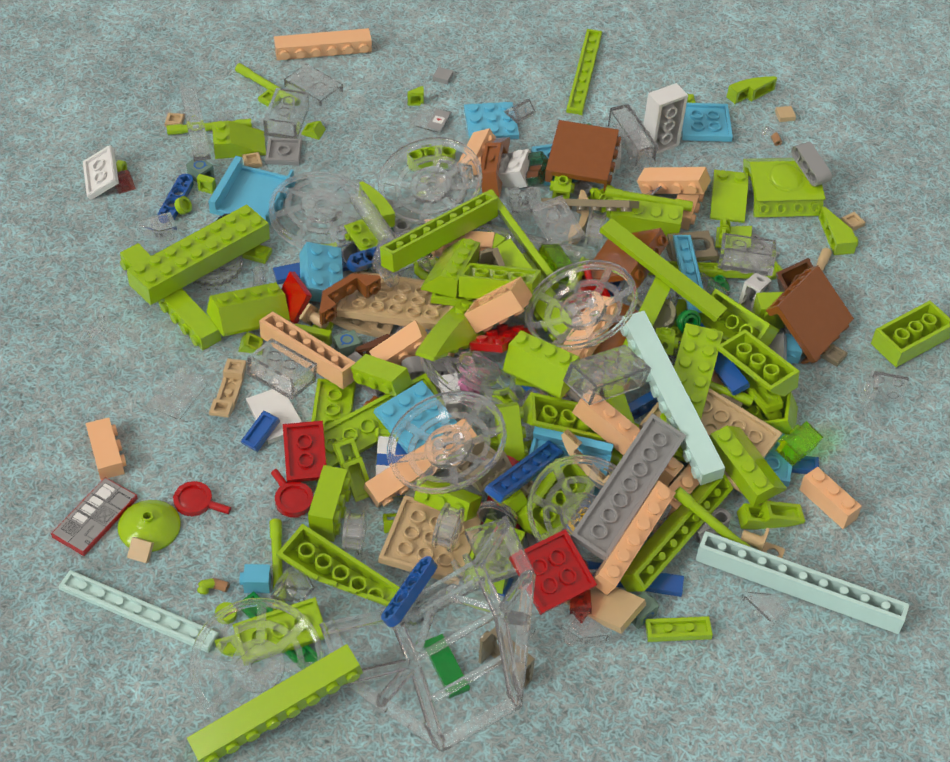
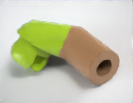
[197,578,230,595]

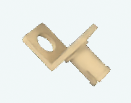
[299,303,329,329]
[741,528,785,558]

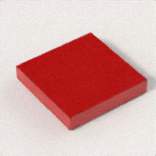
[281,271,312,324]

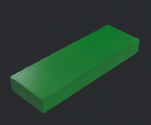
[423,634,470,698]

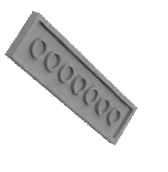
[570,413,686,561]

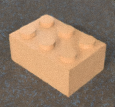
[464,276,532,333]

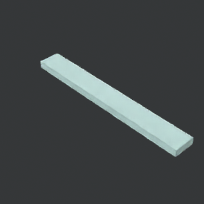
[58,570,219,653]

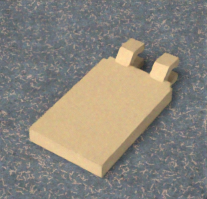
[565,587,646,634]

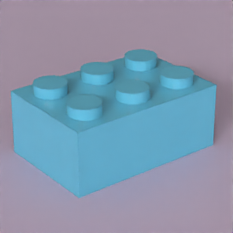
[299,242,343,303]

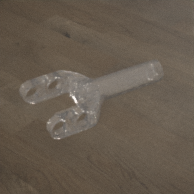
[349,190,436,287]

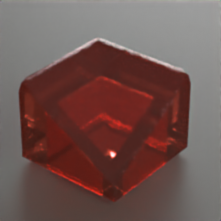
[115,170,136,194]

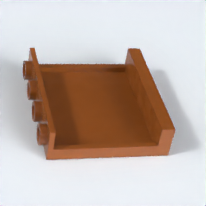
[545,120,621,192]
[579,228,669,288]
[766,265,854,364]

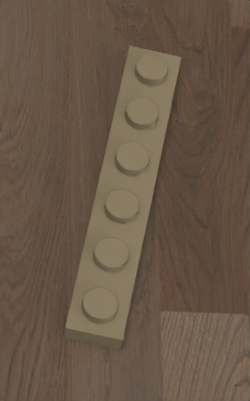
[541,198,639,212]

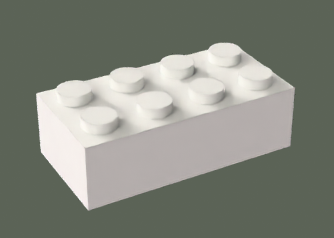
[641,83,688,156]

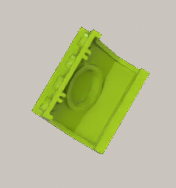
[743,157,826,217]

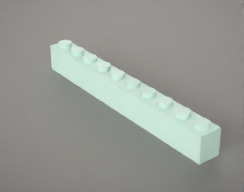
[620,311,725,485]
[696,531,910,634]

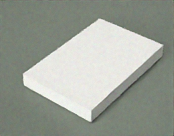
[83,145,119,199]
[246,386,302,444]

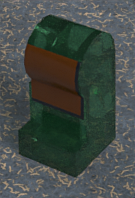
[526,151,548,186]

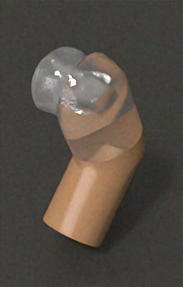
[761,126,782,146]

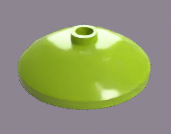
[118,500,181,552]

